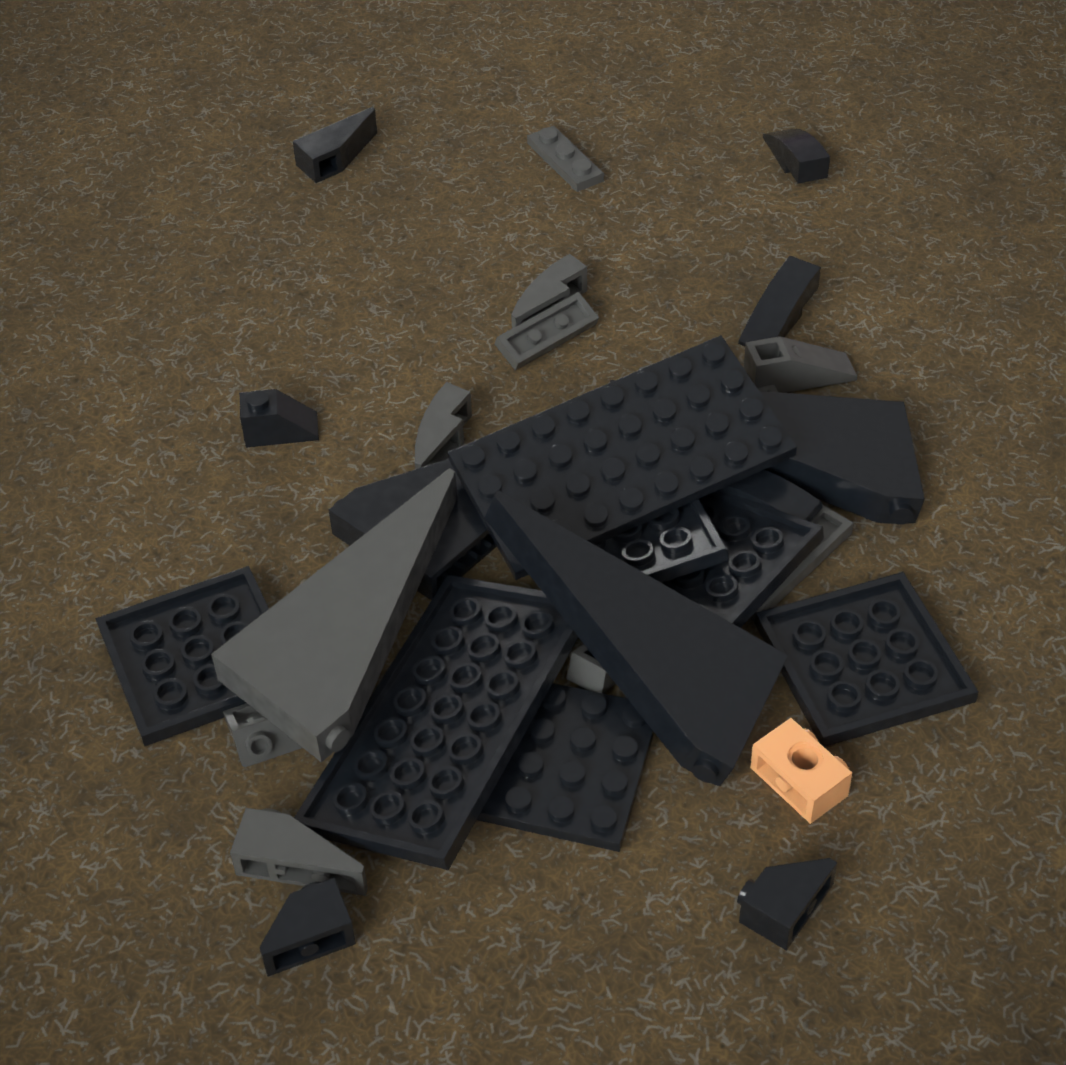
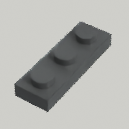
[527,125,604,192]
[495,292,599,370]

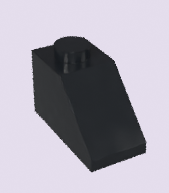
[239,389,319,448]
[737,858,837,951]
[259,878,356,977]

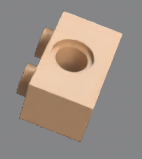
[750,718,852,824]

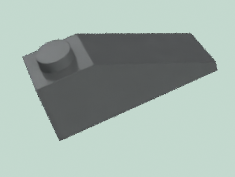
[230,808,368,896]

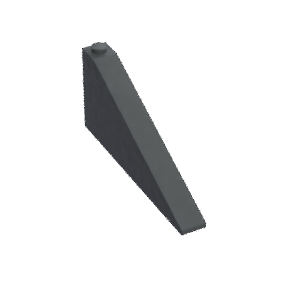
[211,468,458,762]

